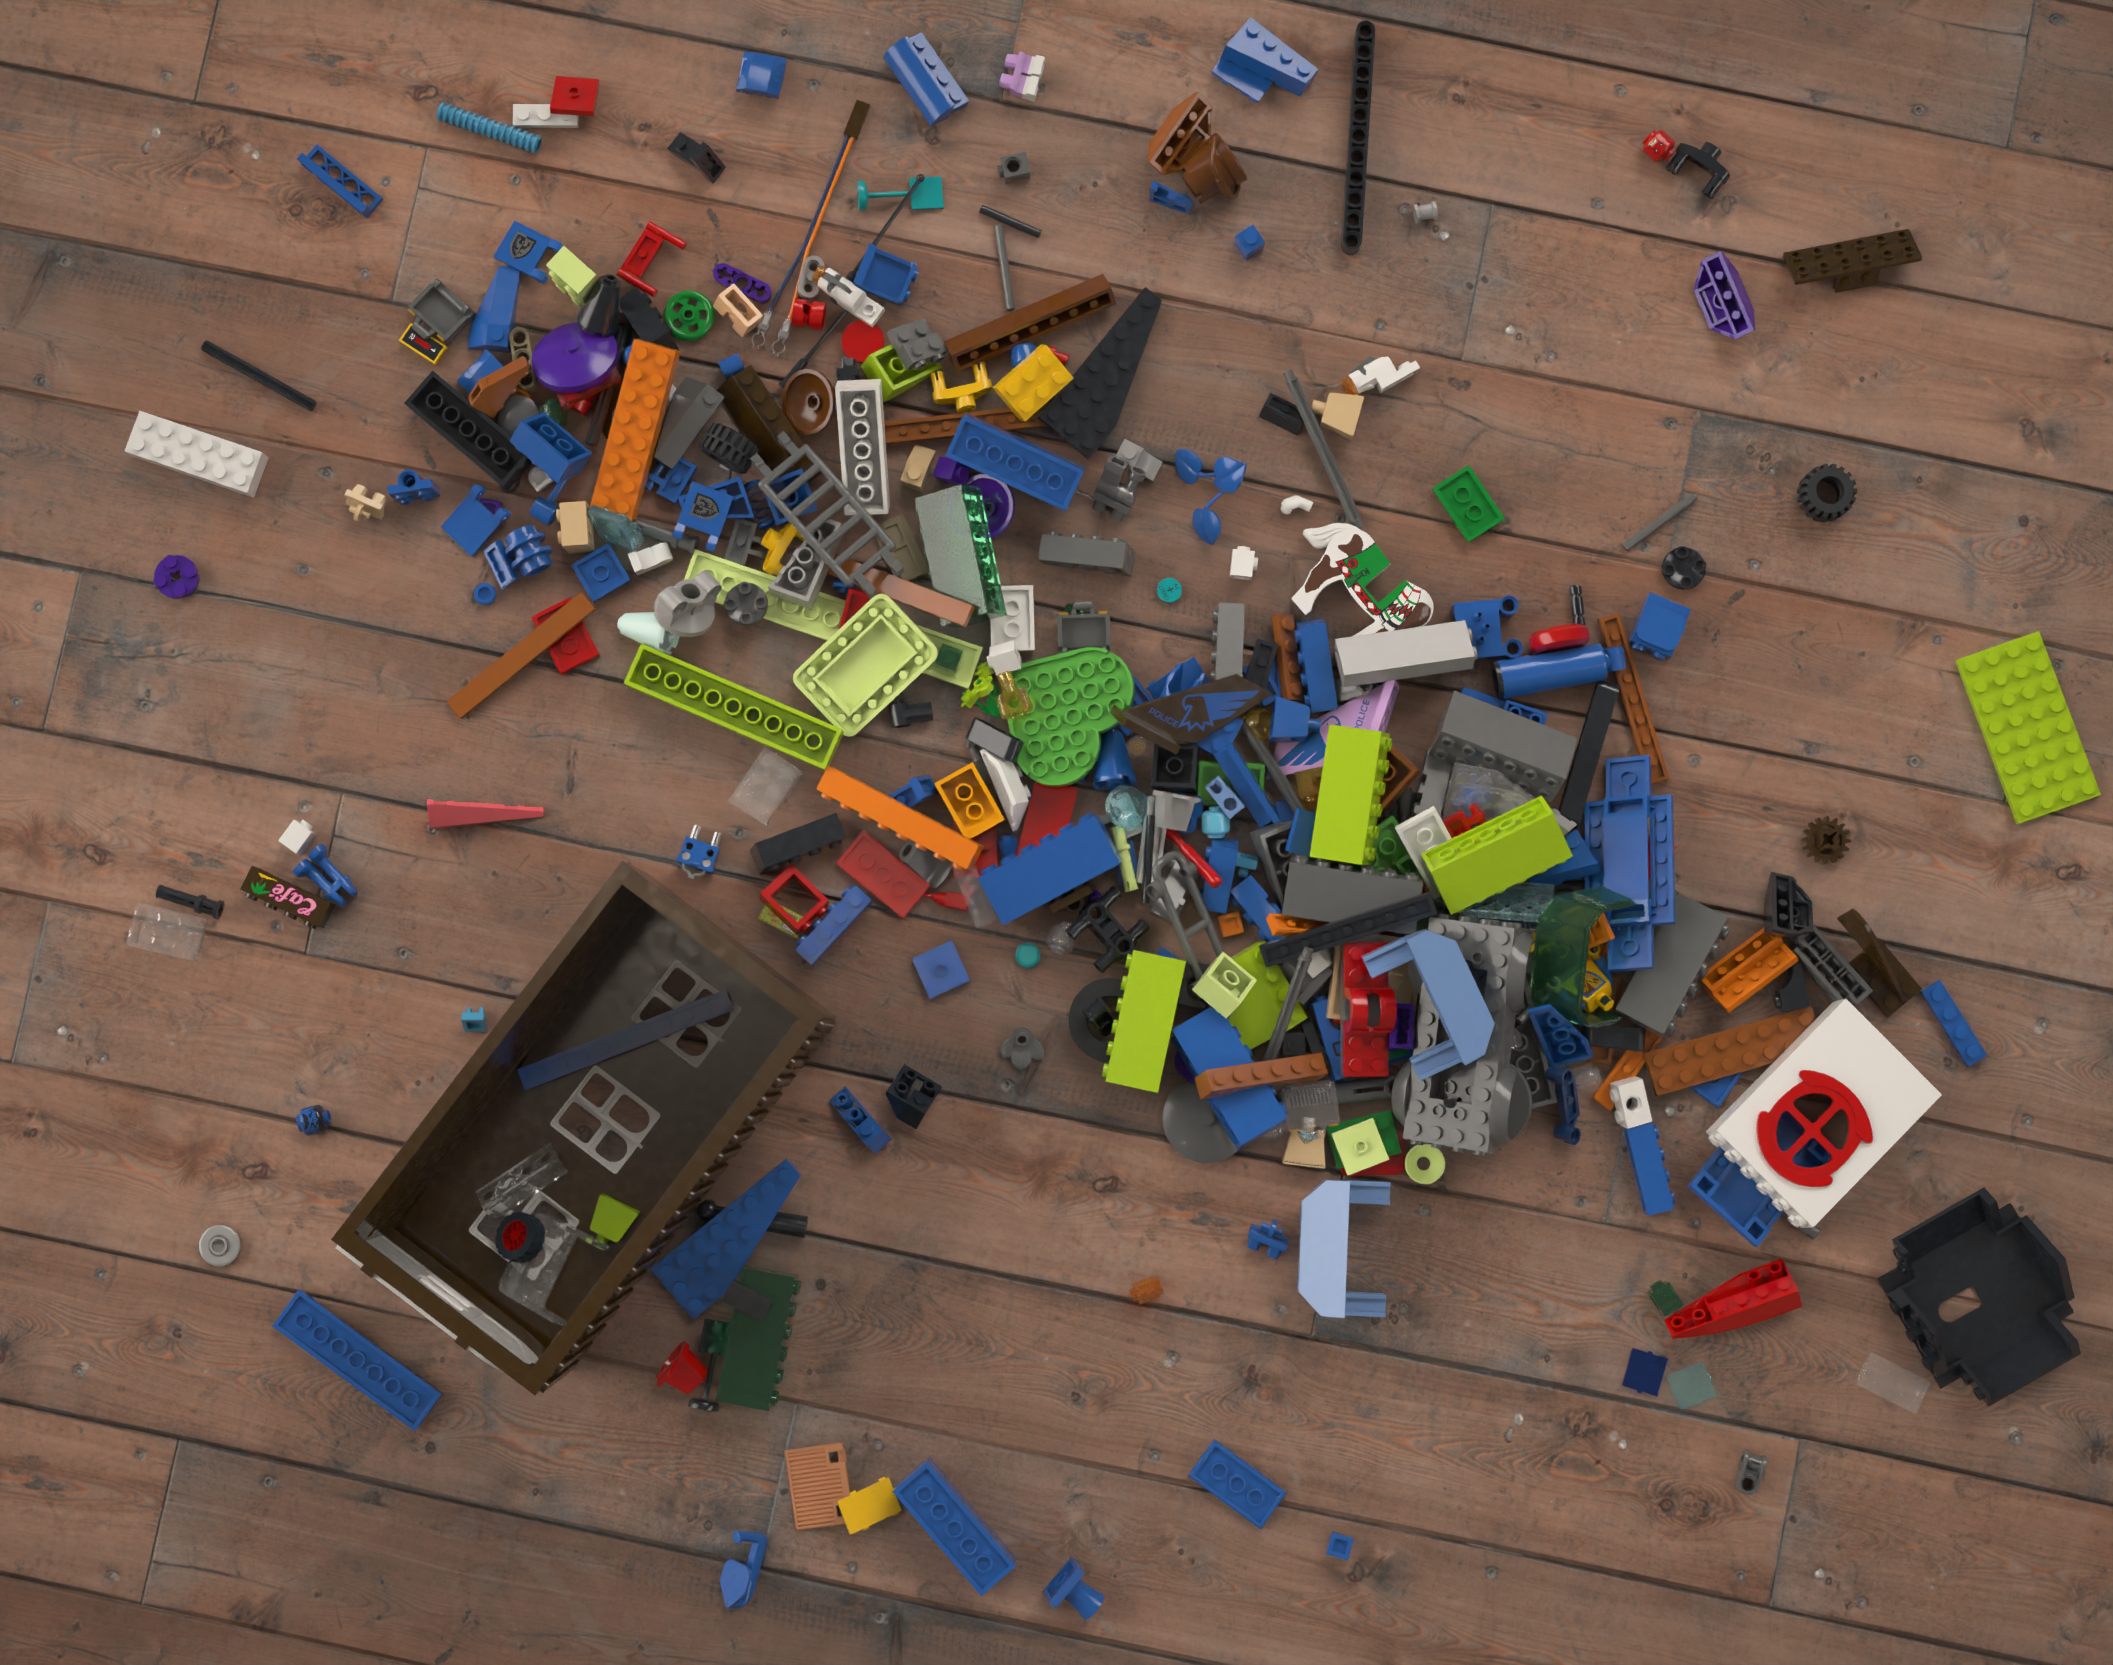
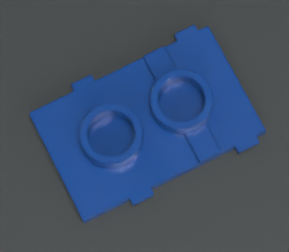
[1211,59,1273,103]
[1147,656,1210,700]

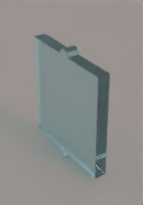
[1666,1361,1717,1410]

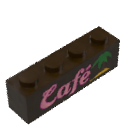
[240,866,336,930]

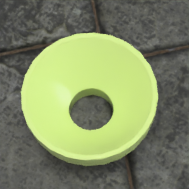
[1405,1144,1445,1184]

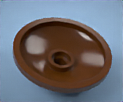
[782,369,836,435]

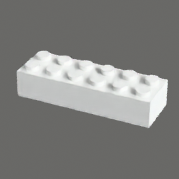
[835,379,890,515]
[125,411,269,498]

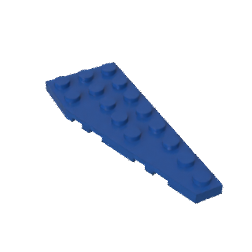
[651,1158,801,1319]

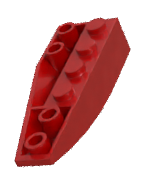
[1664,1259,1802,1339]

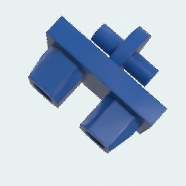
[1247,1219,1289,1259]

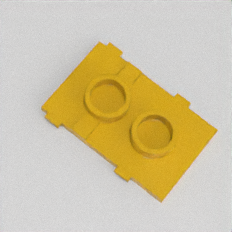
[837,1477,902,1535]

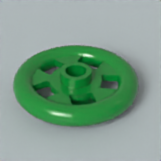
[663,290,715,341]

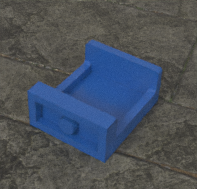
[853,243,919,306]

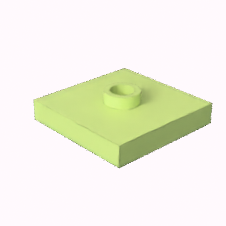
[1331,1118,1389,1176]

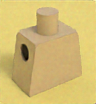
[1311,393,1364,440]

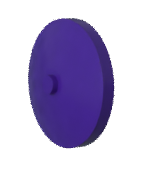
[532,322,619,393]

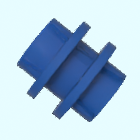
[505,525,553,577]

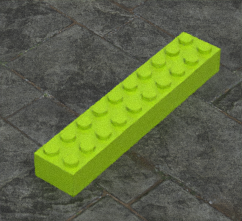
[624,643,844,771]

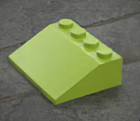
[1228,941,1307,1050]

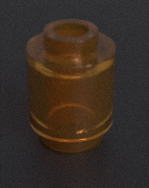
[1129,1277,1164,1305]

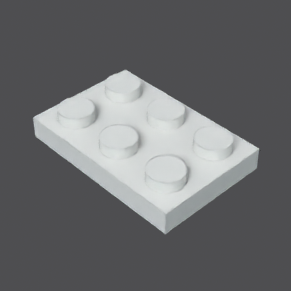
[990,585,1035,652]

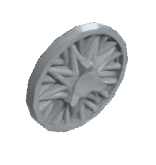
[199,1225,241,1266]

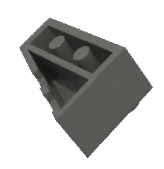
[1148,856,1199,925]

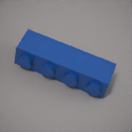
[1623,1122,1676,1216]

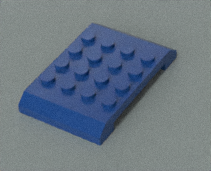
[1688,1111,1837,1247]

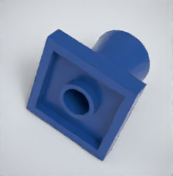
[1043,1556,1104,1620]

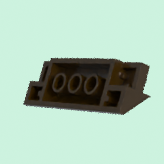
[716,365,822,483]

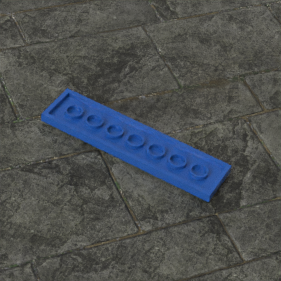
[272,1289,443,1431]

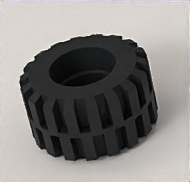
[699,423,759,474]
[1797,464,1857,522]

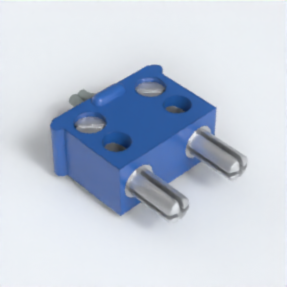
[676,825,722,879]

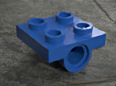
[387,469,440,505]

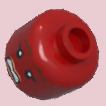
[1642,130,1675,162]

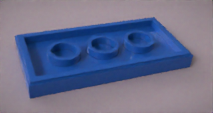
[1188,1439,1287,1529]

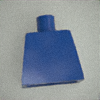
[1269,697,1321,743]

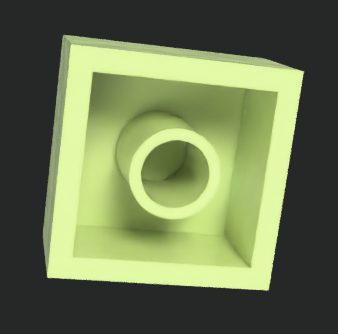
[1192,952,1257,1018]

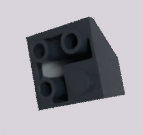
[885,1064,942,1129]

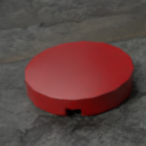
[841,320,885,363]

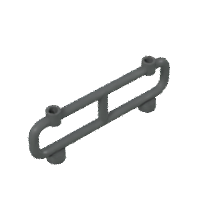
[1146,851,1224,1006]

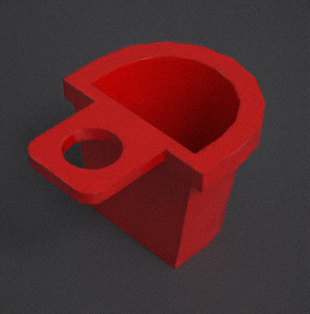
[656,1341,708,1395]

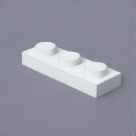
[513,104,579,128]

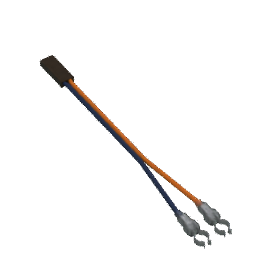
[752,100,870,357]

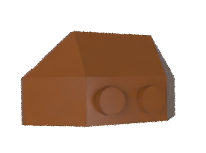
[1147,92,1213,175]

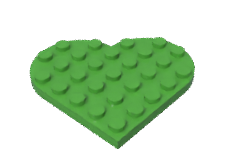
[999,647,1135,787]

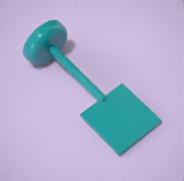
[856,176,944,211]

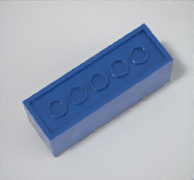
[946,413,1085,511]
[978,812,1122,925]
[1170,1006,1288,1151]
[893,1456,1017,1596]

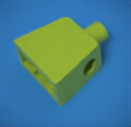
[590,1193,640,1250]

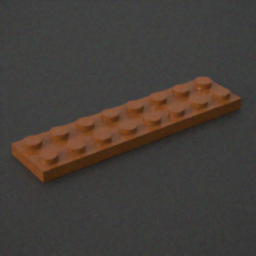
[1643,1006,1816,1096]

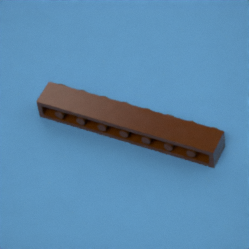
[944,274,1116,372]

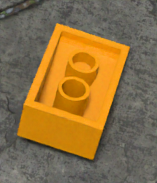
[934,762,1005,839]

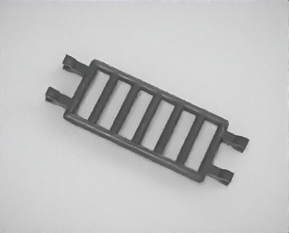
[750,431,904,599]

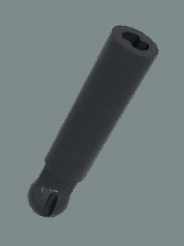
[697,1200,808,1238]

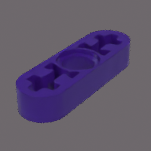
[713,263,772,304]

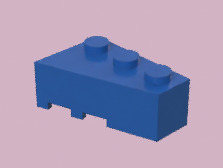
[678,476,755,518]
[1199,837,1238,914]

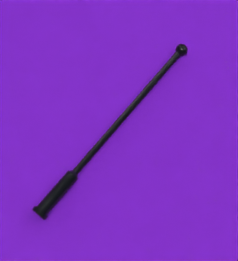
[829,174,925,305]
[778,291,865,389]

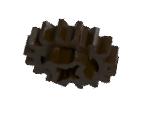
[1801,816,1851,864]

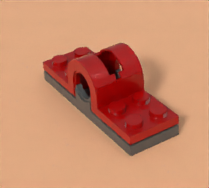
[1340,942,1397,1077]

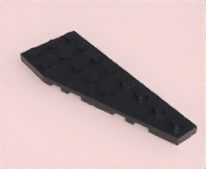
[1038,287,1162,459]

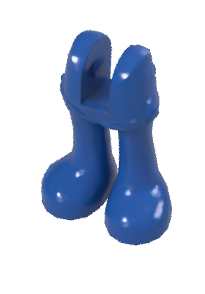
[292,843,358,908]

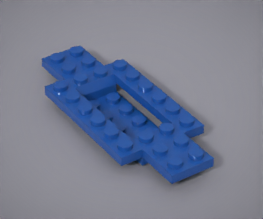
[1585,755,1676,972]

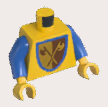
[1545,945,1614,1013]

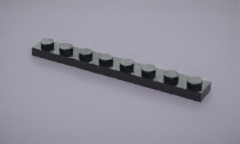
[1259,892,1437,968]

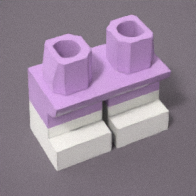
[999,51,1045,102]

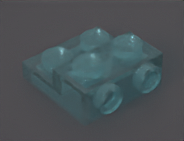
[588,505,645,552]

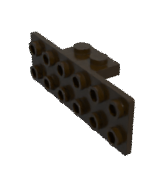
[1783,229,1922,293]

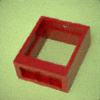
[760,864,829,936]

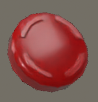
[1528,623,1590,654]

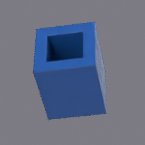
[1234,225,1265,260]

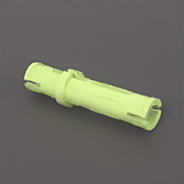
[1110,825,1139,892]

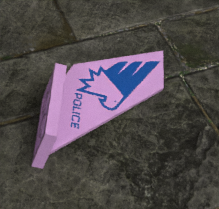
[1265,680,1400,780]

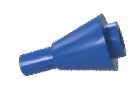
[997,835,1018,858]

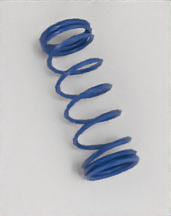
[744,479,775,530]

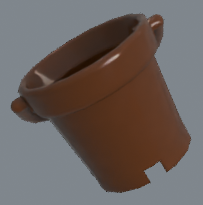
[1177,133,1247,204]

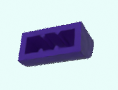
[1389,1003,1414,1050]

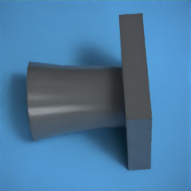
[1280,958,1333,1011]

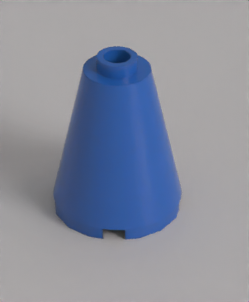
[1093,729,1137,792]

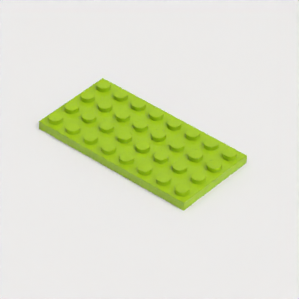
[1955,631,2101,824]

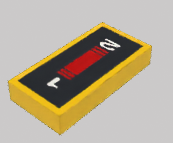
[399,323,448,365]

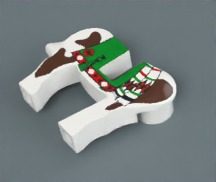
[1291,523,1434,636]

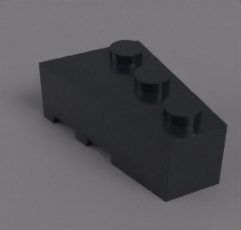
[620,287,680,351]

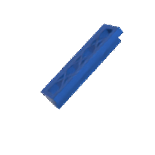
[297,144,383,219]
[1214,743,1280,828]

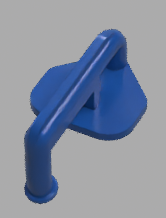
[720,1530,767,1609]

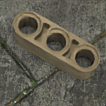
[509,327,539,393]

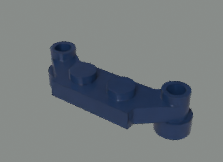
[1546,1067,1581,1145]

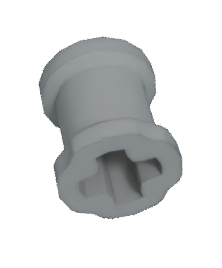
[1413,201,1438,224]

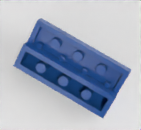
[883,32,969,126]

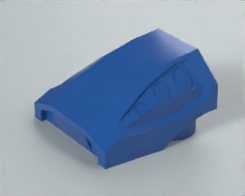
[736,52,787,99]
[457,349,504,394]

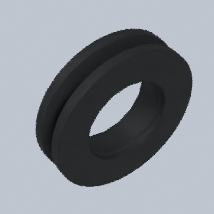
[1069,978,1124,1062]

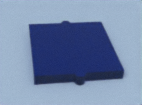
[1622,1348,1668,1396]

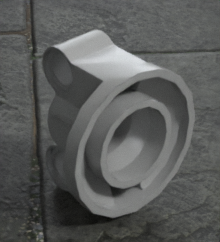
[654,570,722,637]

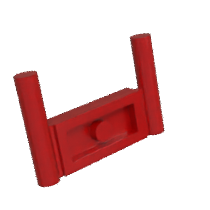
[616,221,687,297]

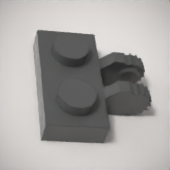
[724,518,766,566]

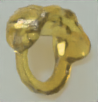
[1243,709,1271,741]

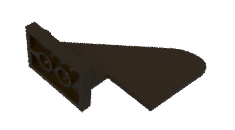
[1837,908,1922,1017]

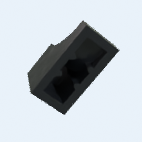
[1773,963,1810,1012]

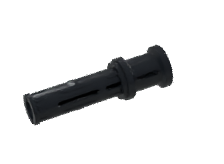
[156,885,225,920]

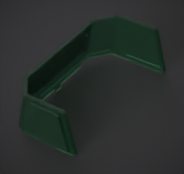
[1530,886,1635,1028]

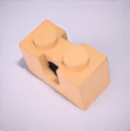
[713,283,763,338]

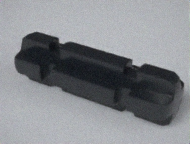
[1569,585,1586,626]

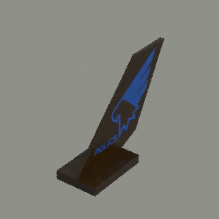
[1110,674,1272,754]

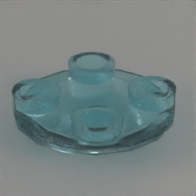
[1105,786,1148,829]

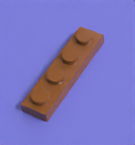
[1272,614,1304,701]

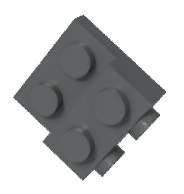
[887,318,948,371]

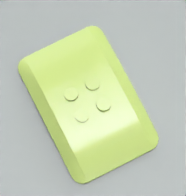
[793,593,938,737]

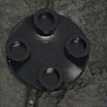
[1662,546,1706,590]

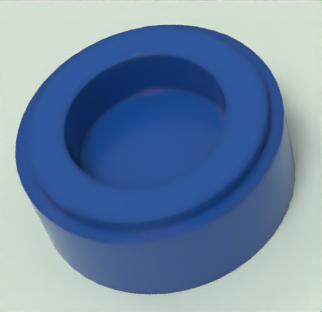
[474,583,497,606]

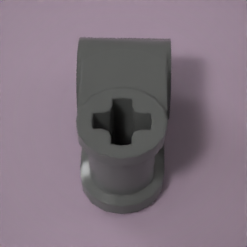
[1734,1449,1767,1495]

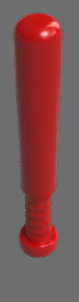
[1165,829,1222,888]

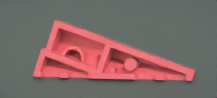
[427,799,545,829]

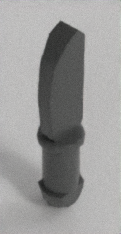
[966,740,993,785]

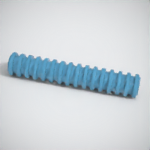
[436,102,542,154]

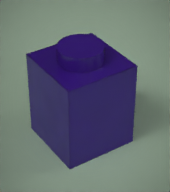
[933,456,971,487]

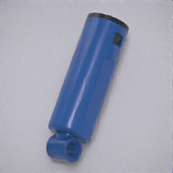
[1491,643,1626,700]

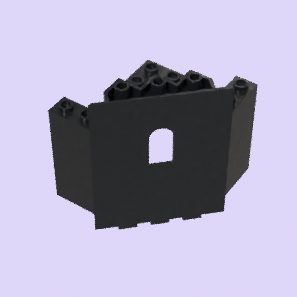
[1877,1187,2081,1407]

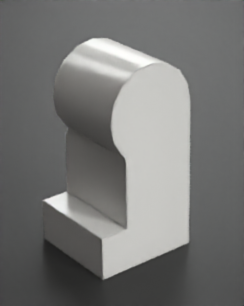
[628,542,673,576]

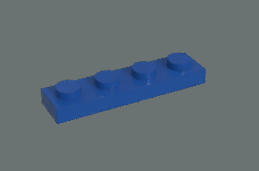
[1919,980,1987,1067]

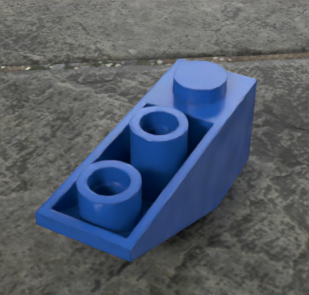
[829,1086,892,1154]

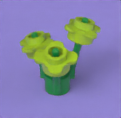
[961,662,1006,718]

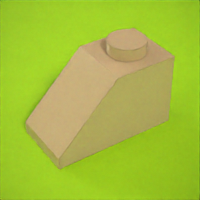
[900,444,936,492]

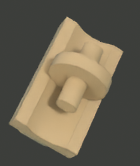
[345,484,386,522]

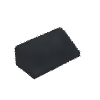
[1259,393,1304,435]

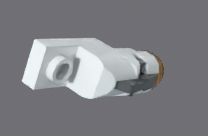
[812,266,885,328]
[1341,356,1420,395]

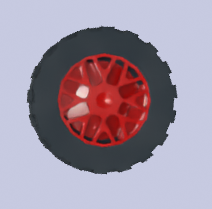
[495,1211,545,1263]

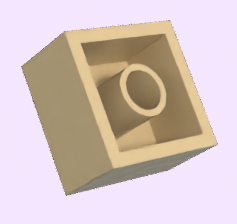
[556,501,595,554]

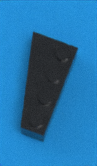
[749,813,846,875]

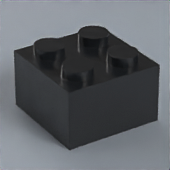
[1151,743,1199,794]

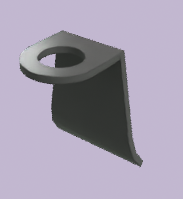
[899,840,953,889]

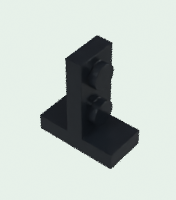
[667,132,726,184]

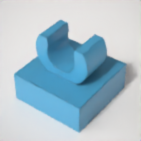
[1235,852,1258,878]
[461,1007,487,1032]

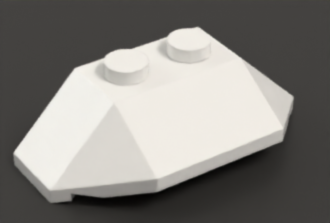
[980,749,1031,833]

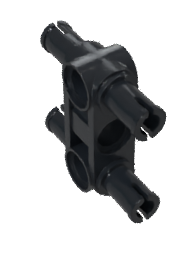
[1065,886,1150,973]

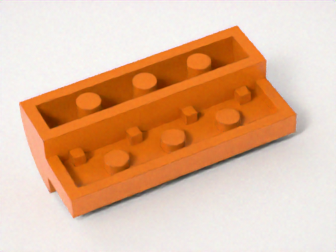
[1699,928,1799,1013]

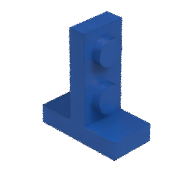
[888,775,939,808]

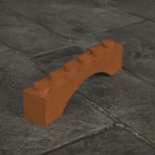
[1195,1053,1328,1100]

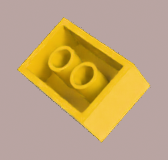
[992,344,1073,421]

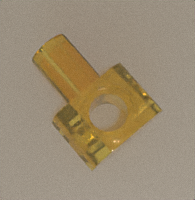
[995,671,1033,719]

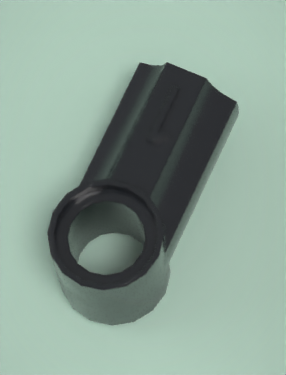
[889,702,933,728]

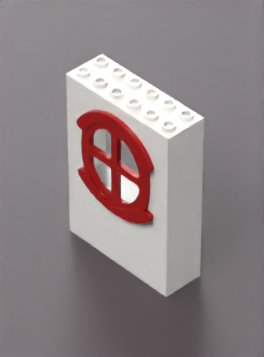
[1706,999,1942,1228]

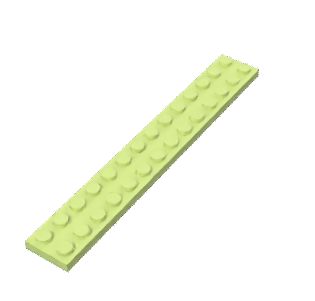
[684,549,983,689]

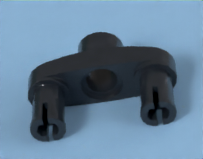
[1665,142,1730,199]

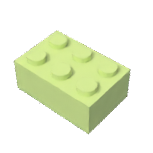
[546,246,598,308]

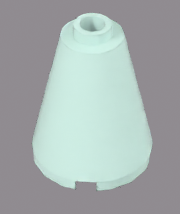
[617,612,680,655]

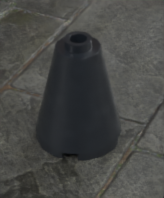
[577,274,621,338]

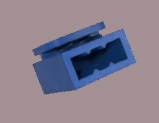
[1628,592,1691,661]

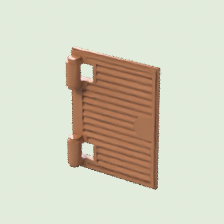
[784,1442,850,1531]

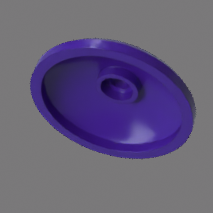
[954,474,1015,539]

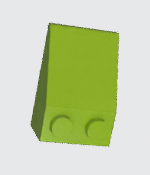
[861,344,943,402]

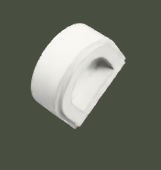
[528,466,554,493]

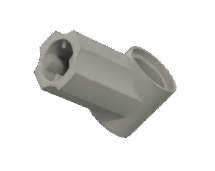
[1334,679,1372,703]

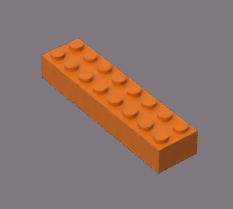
[589,339,681,521]

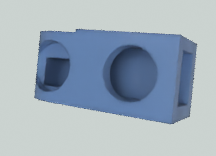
[1205,775,1245,819]

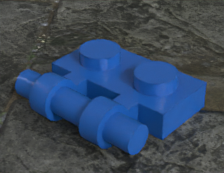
[645,457,698,505]

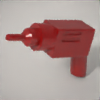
[923,883,980,911]

